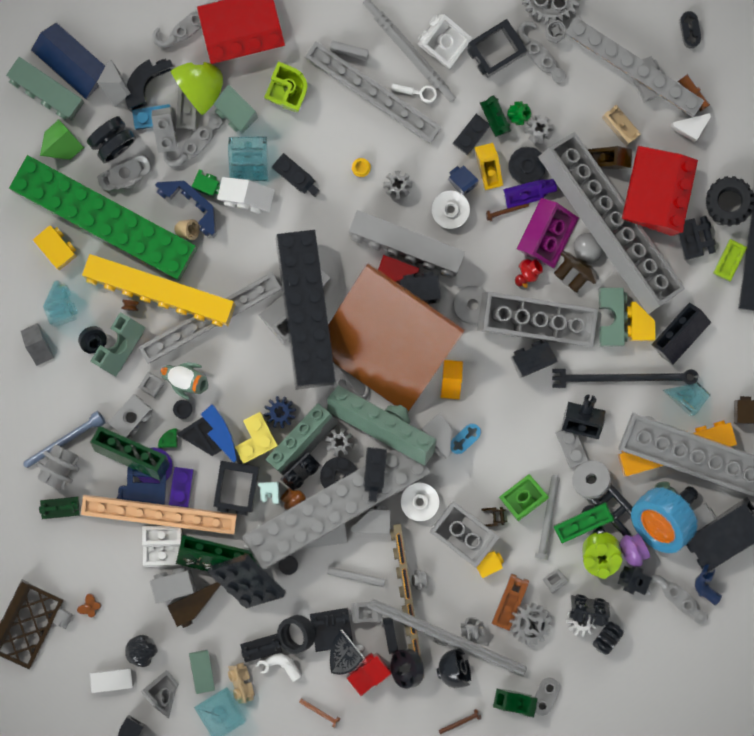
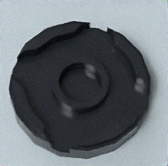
[508,147,546,184]

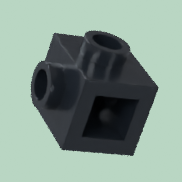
[617,566,653,595]

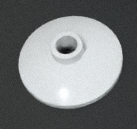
[432,190,470,229]
[401,483,439,521]

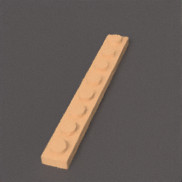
[81,495,237,534]

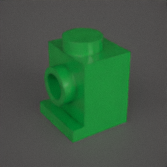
[191,169,221,198]

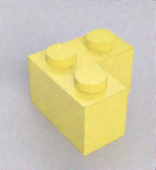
[235,412,278,464]

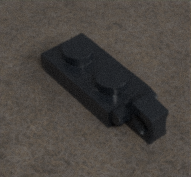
[271,153,320,197]
[363,447,387,502]

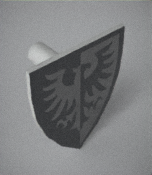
[330,630,365,675]

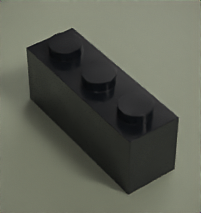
[651,302,712,365]

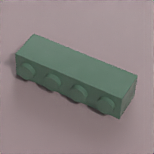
[6,57,84,121]

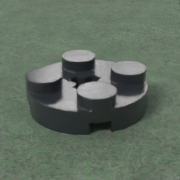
[320,457,357,489]

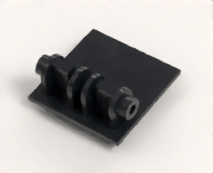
[280,453,321,491]
[569,594,610,627]
[310,608,353,652]

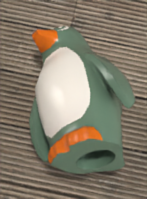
[160,362,209,400]

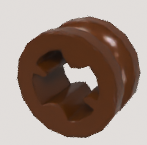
[121,300,139,312]

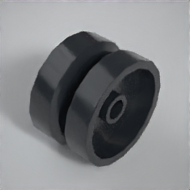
[87,116,136,164]

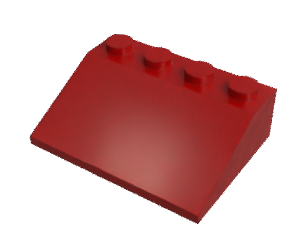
[197,0,285,64]
[622,146,698,236]

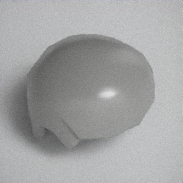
[574,233,603,264]

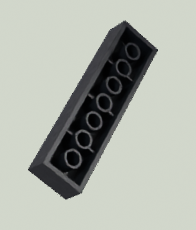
[276,230,336,390]

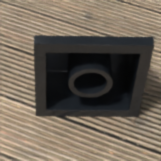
[511,340,558,378]

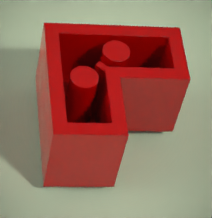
[346,653,391,696]

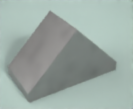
[21,323,54,366]

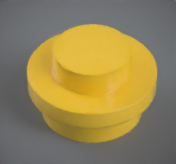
[352,158,371,177]

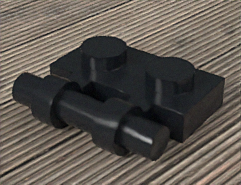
[678,215,716,260]

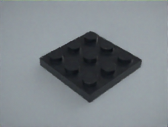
[208,554,286,608]

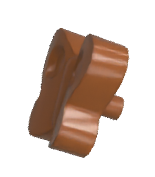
[77,594,101,618]

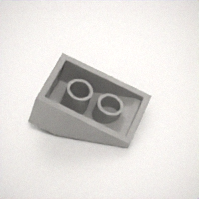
[429,501,499,567]

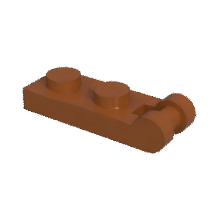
[492,573,529,631]

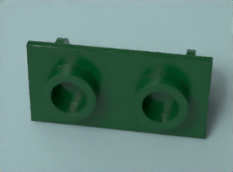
[480,95,511,137]
[39,496,80,519]

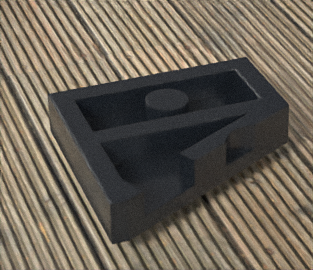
[177,417,222,456]

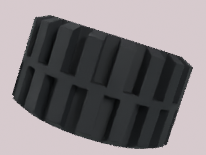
[706,176,754,227]

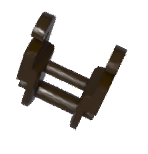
[481,507,507,527]

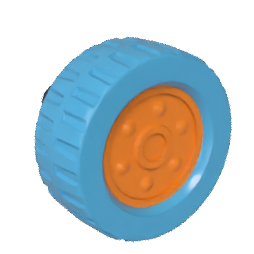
[631,486,698,553]

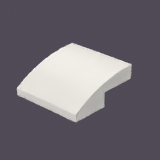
[142,526,182,567]

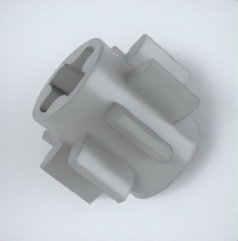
[461,617,484,641]

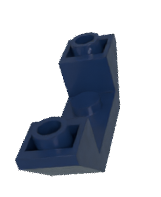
[155,181,216,238]

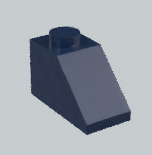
[448,165,479,196]

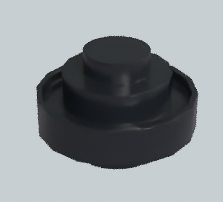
[78,326,107,354]

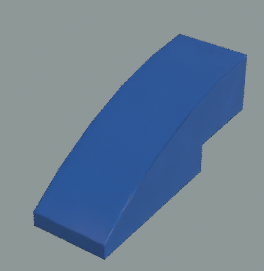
[201,404,237,463]

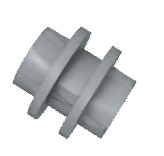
[37,444,79,490]

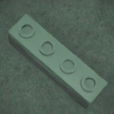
[266,403,339,476]

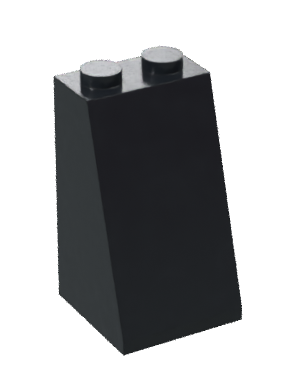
[686,497,754,572]

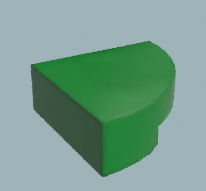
[158,428,178,448]

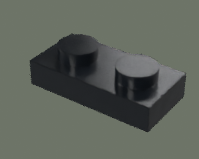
[452,113,490,155]

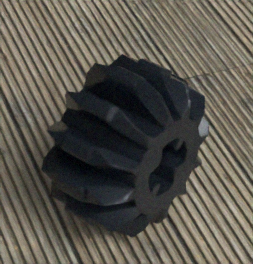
[593,621,624,655]

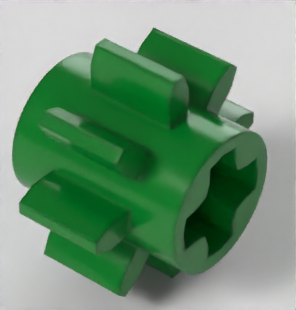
[507,101,531,125]

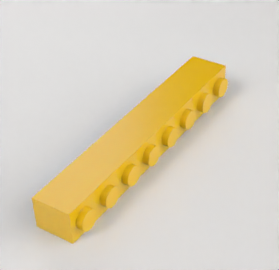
[82,254,236,327]

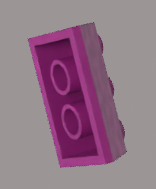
[517,198,579,269]

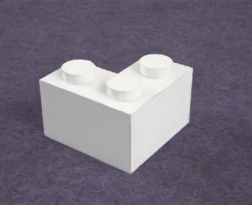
[217,177,275,214]

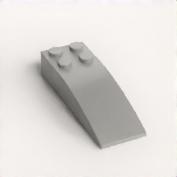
[477,292,598,347]

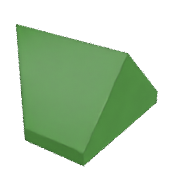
[40,119,84,160]

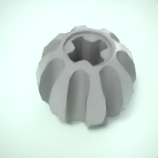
[525,115,554,143]
[384,171,412,199]
[325,428,354,457]

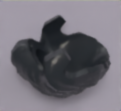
[125,635,158,667]

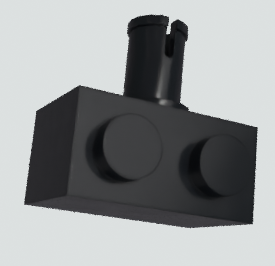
[562,394,605,440]

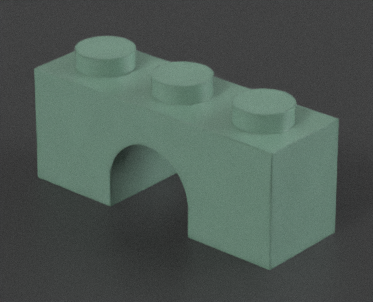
[599,288,628,347]
[90,312,146,377]

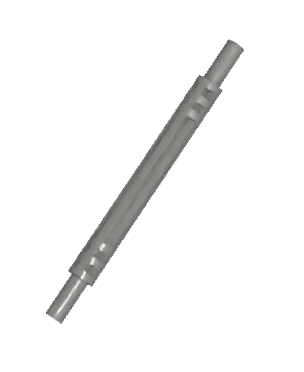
[363,0,456,102]

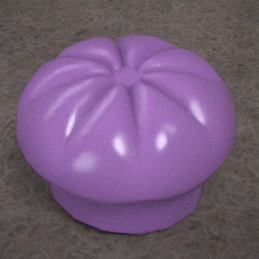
[620,533,650,567]

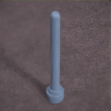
[23,410,106,468]

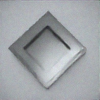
[138,372,165,398]

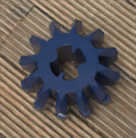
[264,396,296,428]

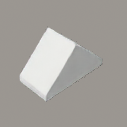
[670,113,711,143]

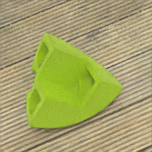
[170,62,223,115]

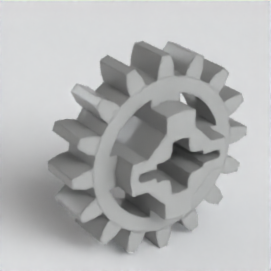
[510,603,552,645]

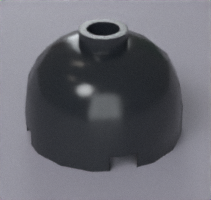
[437,648,472,688]

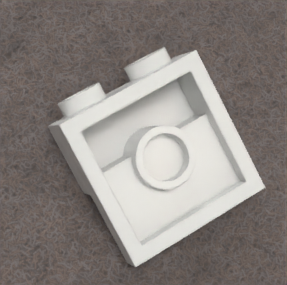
[417,14,472,68]

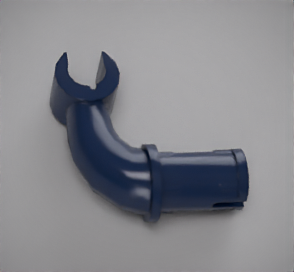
[695,565,722,605]

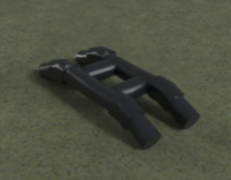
[589,476,633,536]

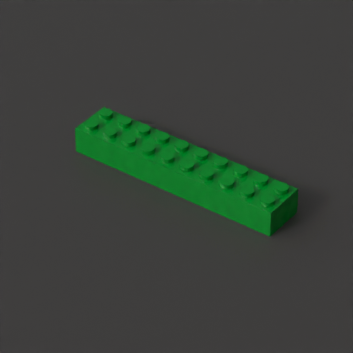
[9,155,197,281]

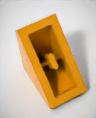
[440,360,463,400]

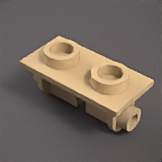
[228,662,255,704]

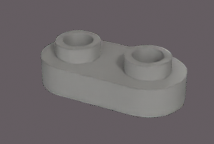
[535,678,559,716]

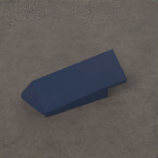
[31,22,105,100]

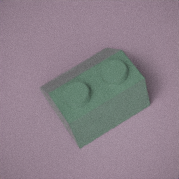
[214,85,258,134]

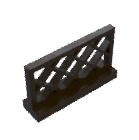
[0,579,64,669]

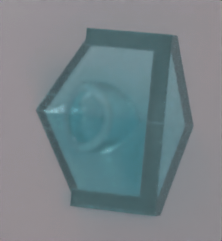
[663,382,710,416]

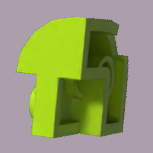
[264,61,308,112]

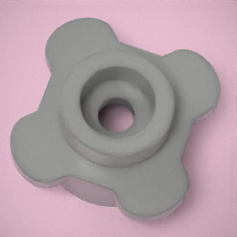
[412,570,427,590]

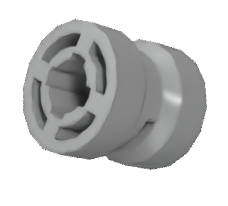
[545,20,566,43]

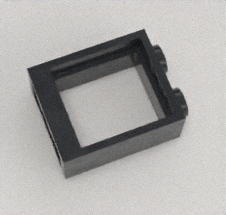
[467,19,527,78]
[213,461,260,516]

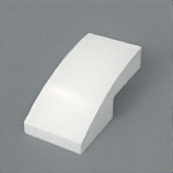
[89,668,133,693]

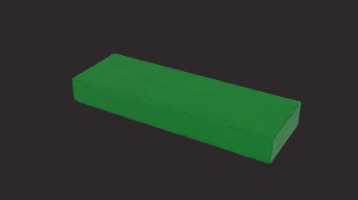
[553,502,614,543]

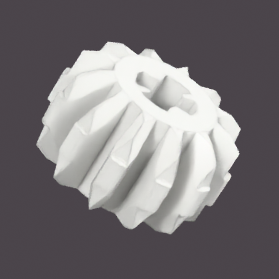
[566,612,598,637]

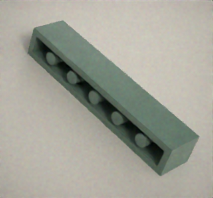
[327,385,436,466]

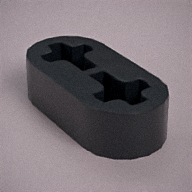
[680,11,701,48]
[383,617,398,655]

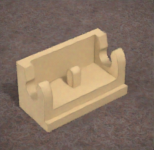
[602,105,641,147]

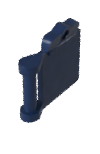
[116,467,166,505]

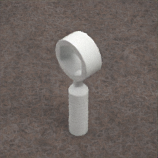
[391,84,437,104]

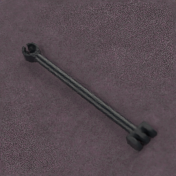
[552,369,698,388]

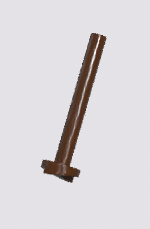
[486,203,529,222]
[438,709,481,735]

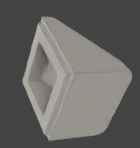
[693,503,716,531]

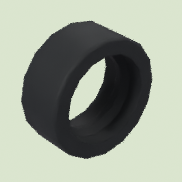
[277,615,315,654]

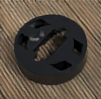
[390,649,424,689]

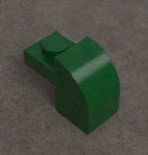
[493,688,538,717]

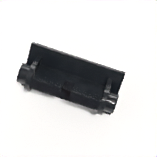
[240,634,282,663]

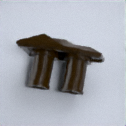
[554,251,598,293]

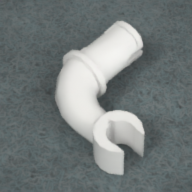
[256,653,302,682]

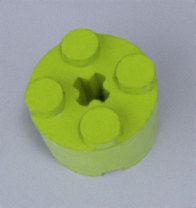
[582,532,622,579]

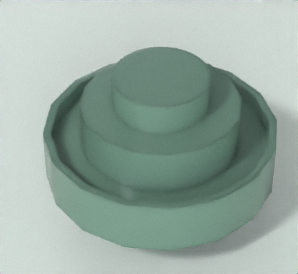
[385,405,411,424]

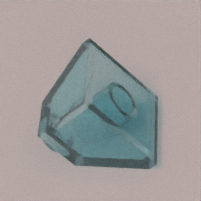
[194,687,247,736]

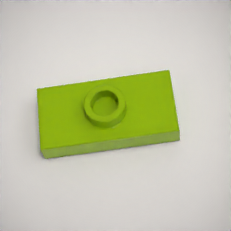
[713,239,747,282]

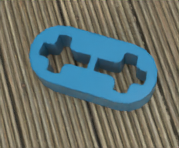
[450,424,481,454]

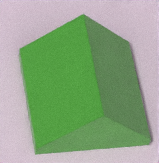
[499,474,549,521]

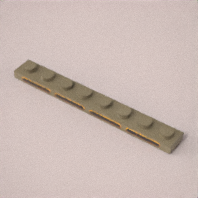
[390,524,424,678]

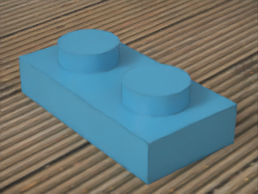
[132,104,171,130]

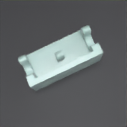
[258,482,280,504]

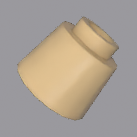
[174,219,200,241]

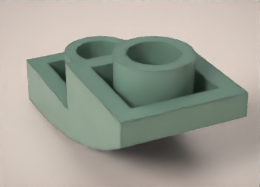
[189,649,215,694]

